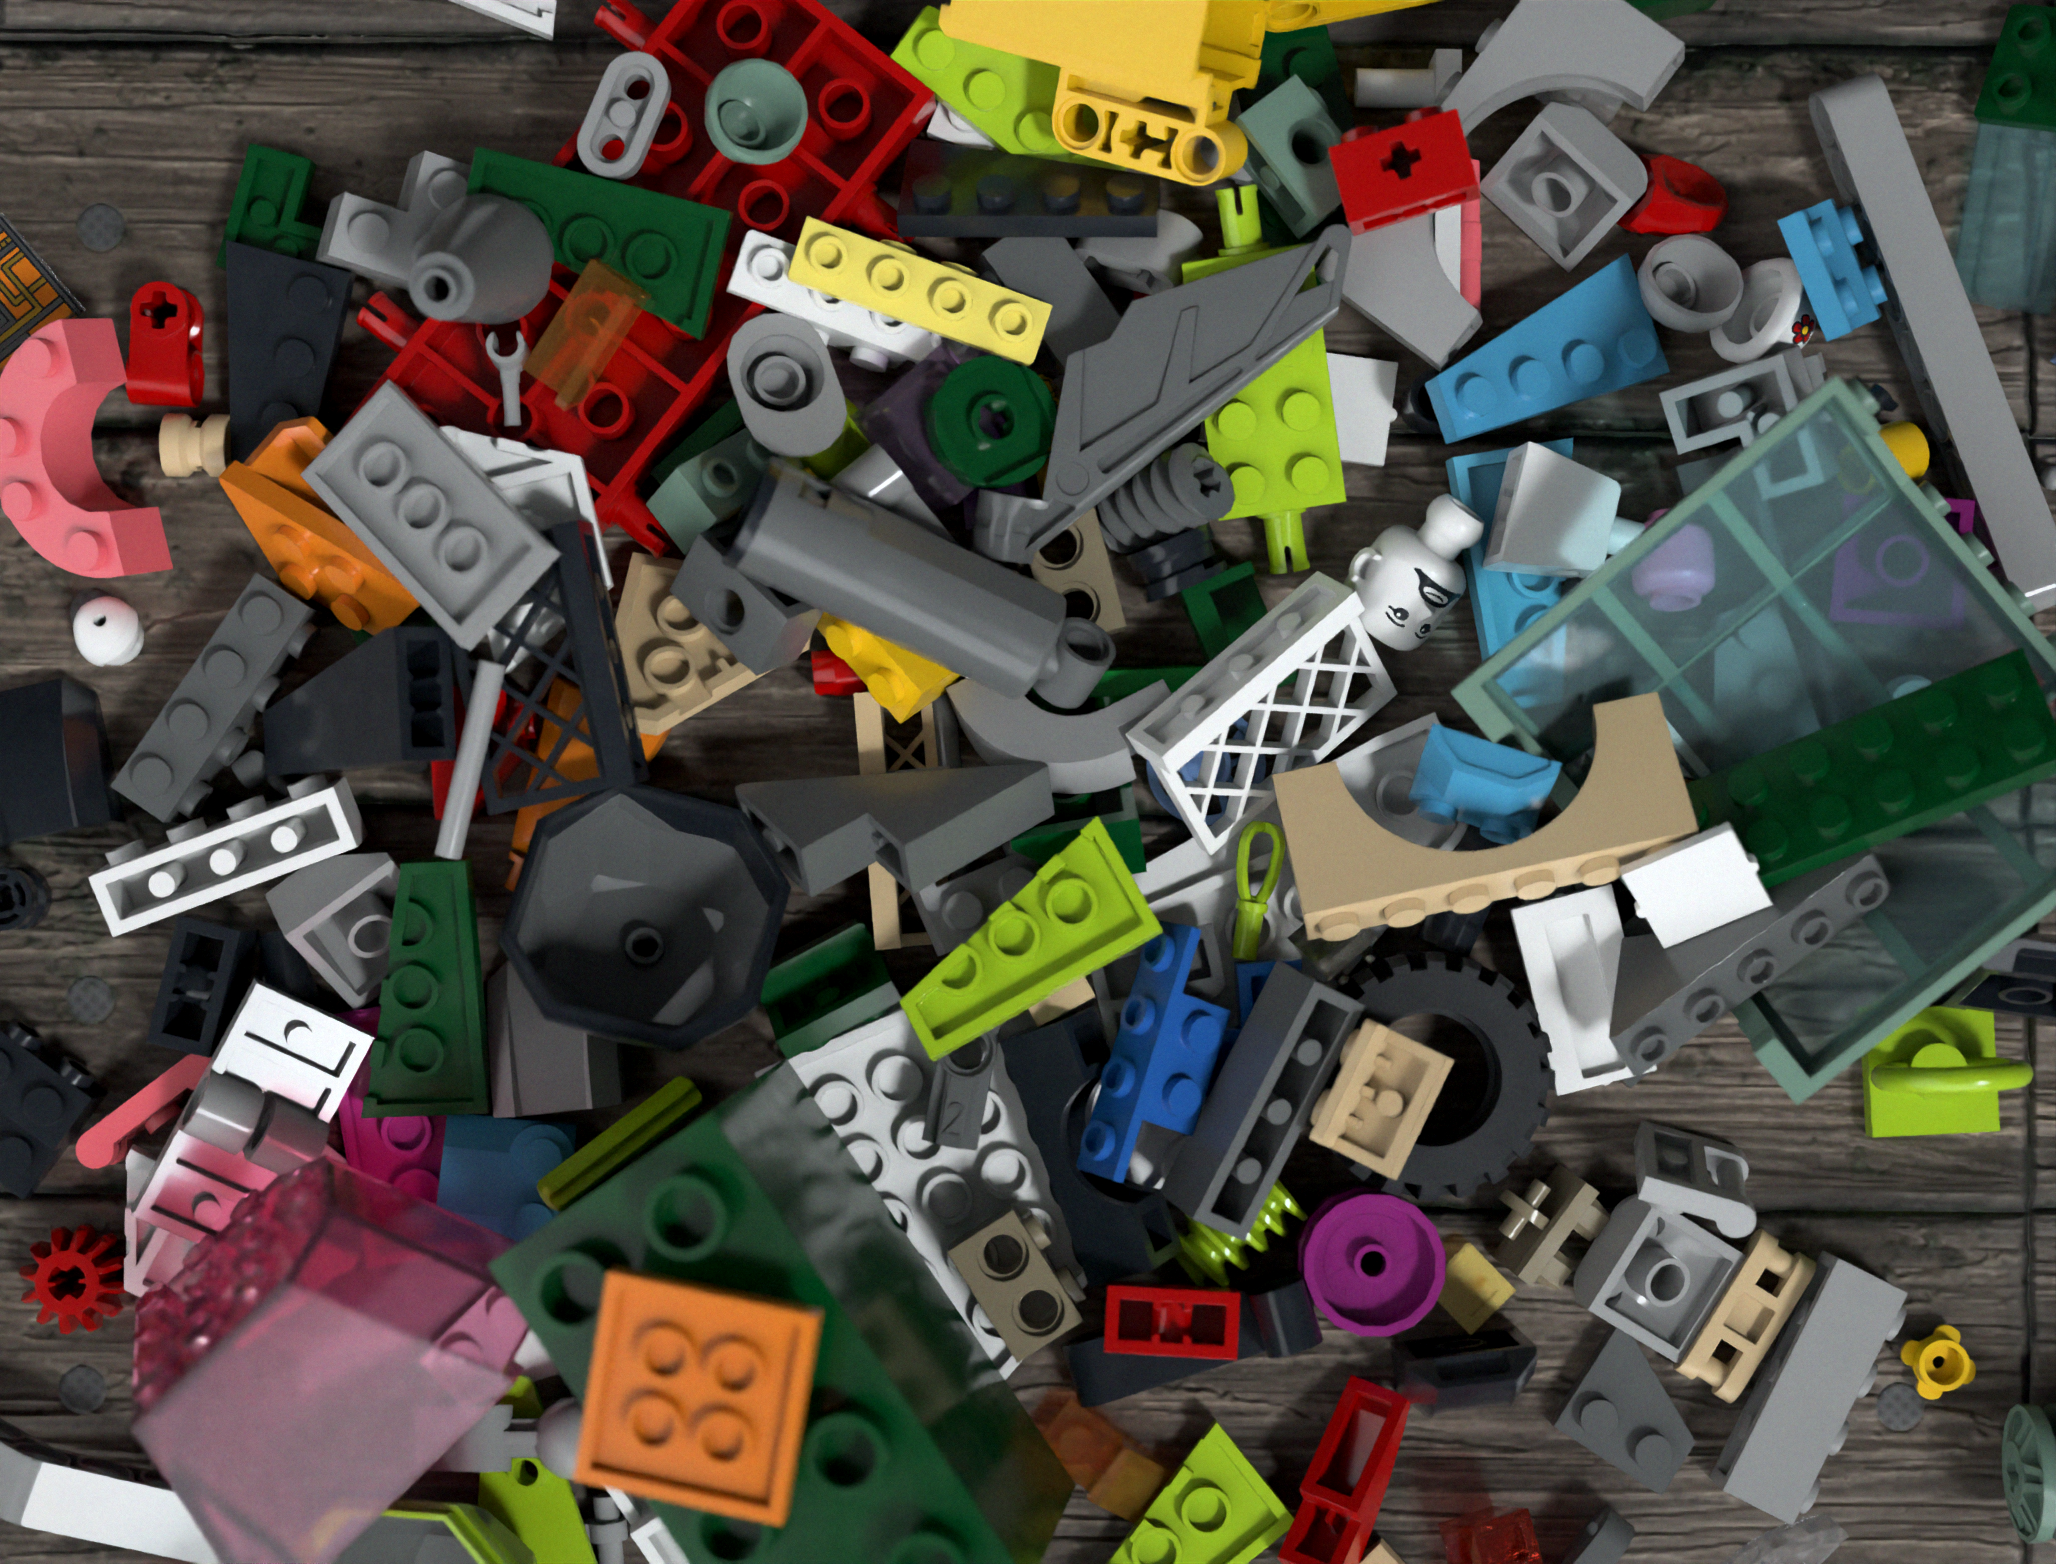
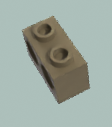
[1015,507,1126,635]
[947,1203,1087,1363]

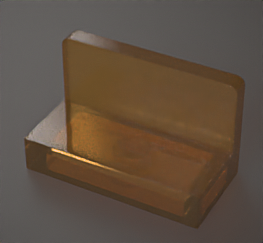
[522,258,651,411]

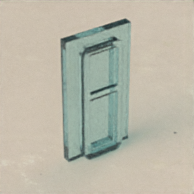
[1954,123,2056,316]

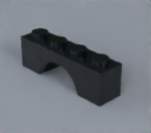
[999,1006,1183,1287]

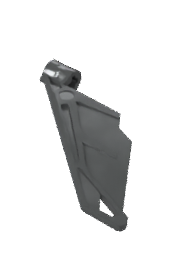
[969,224,1352,564]

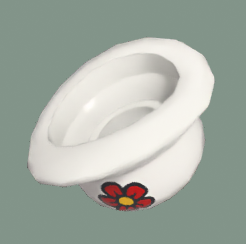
[1709,257,1817,364]

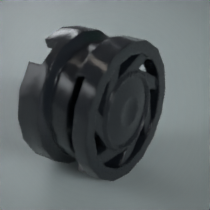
[1127,522,1228,603]

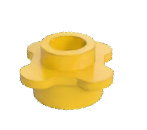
[1900,1324,1976,1400]

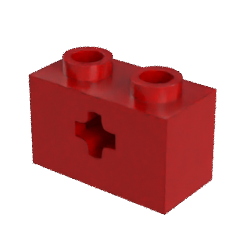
[1328,105,1481,236]
[1104,1281,1240,1360]

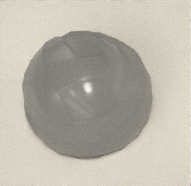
[1638,234,1744,333]

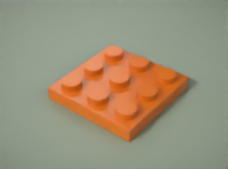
[573,1266,823,1526]

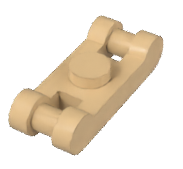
[1674,1228,1817,1404]

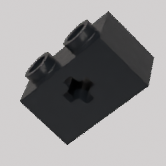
[146,914,260,1058]

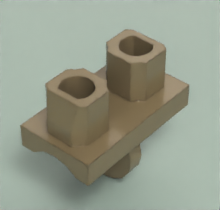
[1492,1164,1610,1290]

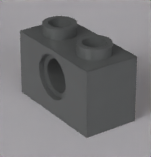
[669,521,824,676]

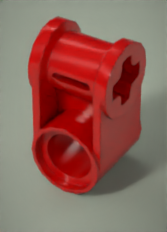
[125,281,205,408]

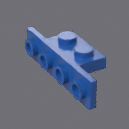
[1077,920,1231,1183]

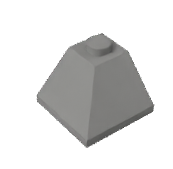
[264,852,400,1011]

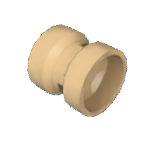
[159,413,231,478]

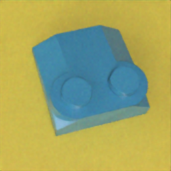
[1408,723,1561,845]
[432,1114,577,1248]

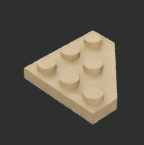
[615,552,813,736]

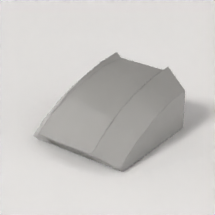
[487,960,628,1118]

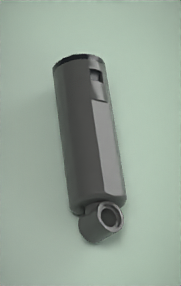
[721,455,1116,708]

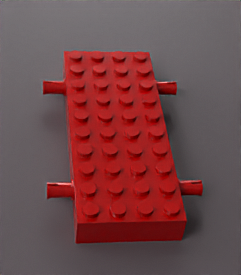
[334,0,936,559]

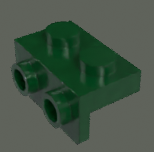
[760,917,902,1060]

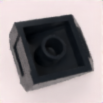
[0,678,126,849]
[1941,931,2056,1022]
[1390,1326,1538,1418]

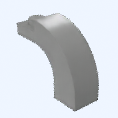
[946,678,1172,794]

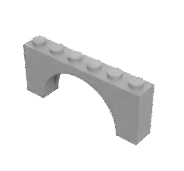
[1315,0,1685,372]

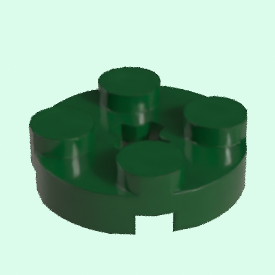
[924,355,1057,489]

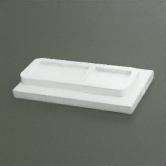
[1509,883,1657,1096]

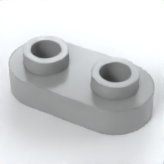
[577,51,671,182]

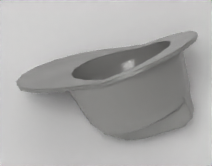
[727,313,847,457]

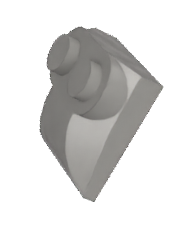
[1480,100,1648,273]
[1574,1194,1746,1364]

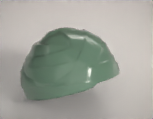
[705,59,808,165]

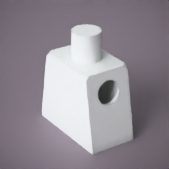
[1482,442,1645,578]

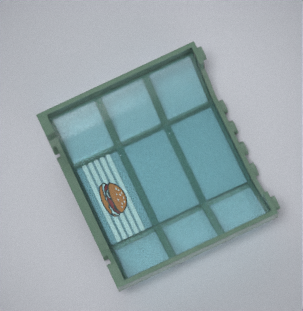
[1450,375,2056,1105]

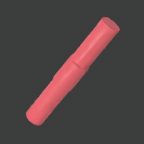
[1460,159,1482,315]

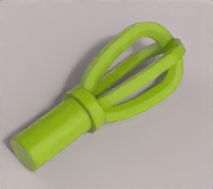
[1231,821,1285,960]

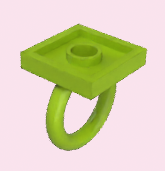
[1859,1005,2033,1138]

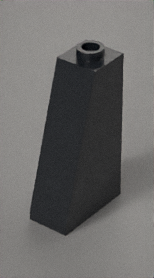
[263,627,457,776]

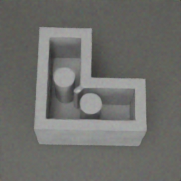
[315,150,471,290]
[1659,345,1837,497]

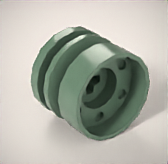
[2002,1403,2056,1543]

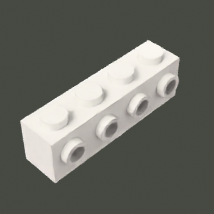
[88,773,369,937]

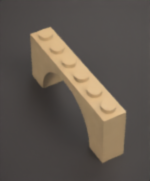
[1272,691,1699,941]

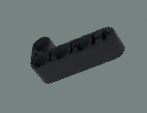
[1060,1268,1324,1408]

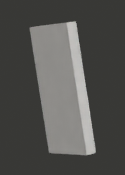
[300,379,561,651]

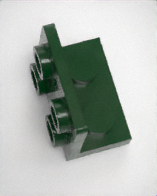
[1974,4,2056,133]

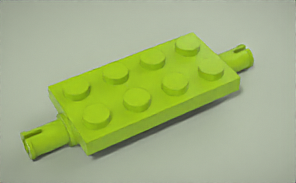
[1181,184,1346,574]

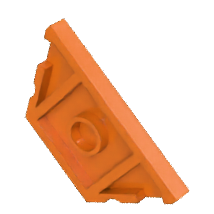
[219,460,421,636]

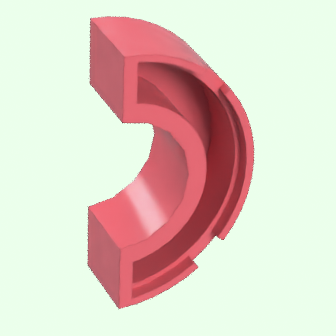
[0,318,173,578]

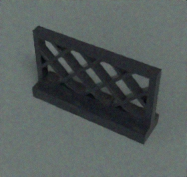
[450,520,650,815]

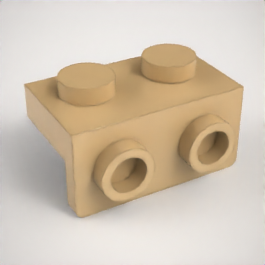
[1310,1019,1454,1180]

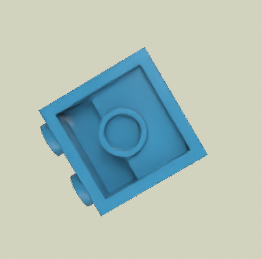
[1777,198,1888,342]

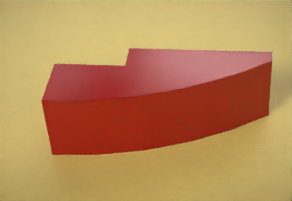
[1277,1375,1411,1564]

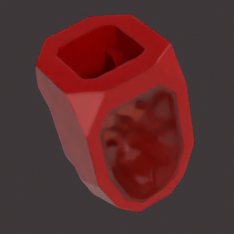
[1616,154,1729,237]

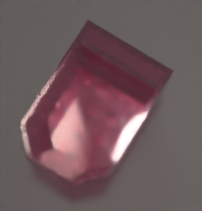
[131,1155,531,1564]

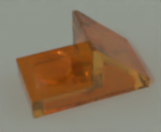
[1041,1394,1173,1524]

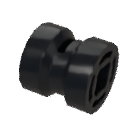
[0,867,52,931]

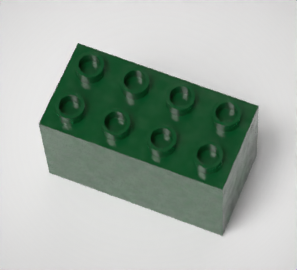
[487,1058,1076,1564]

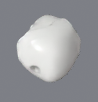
[73,596,144,667]

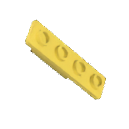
[787,216,1053,366]

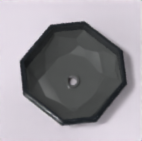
[498,783,791,1054]

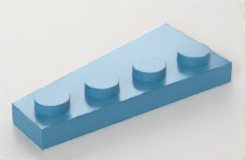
[1425,252,1670,444]

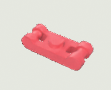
[76,1053,212,1169]

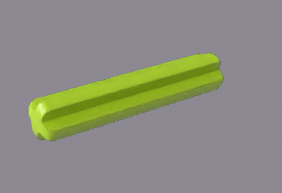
[536,1076,703,1212]

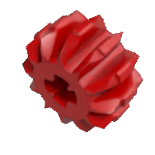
[18,1223,128,1334]

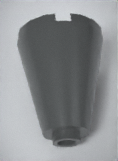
[409,192,554,325]

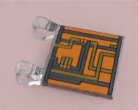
[0,212,86,376]

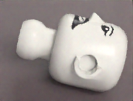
[1343,493,1484,651]

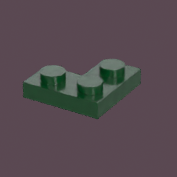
[215,143,343,271]

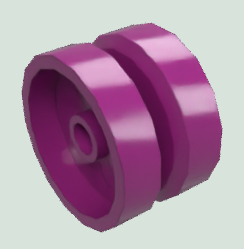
[1294,1185,1446,1337]

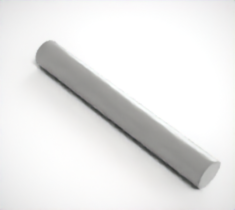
[435,659,506,859]

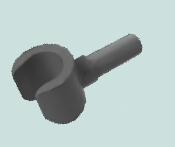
[231,747,292,798]

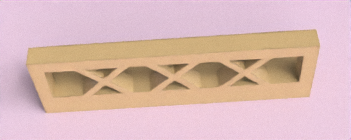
[853,692,949,950]

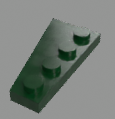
[465,146,734,340]
[361,856,493,1118]

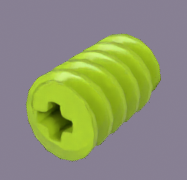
[1174,1179,1309,1287]

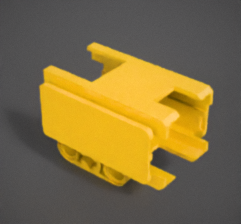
[938,0,1272,186]

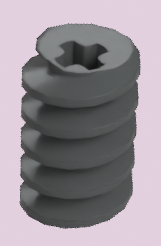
[1097,443,1235,553]

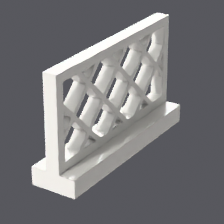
[1126,571,1398,856]

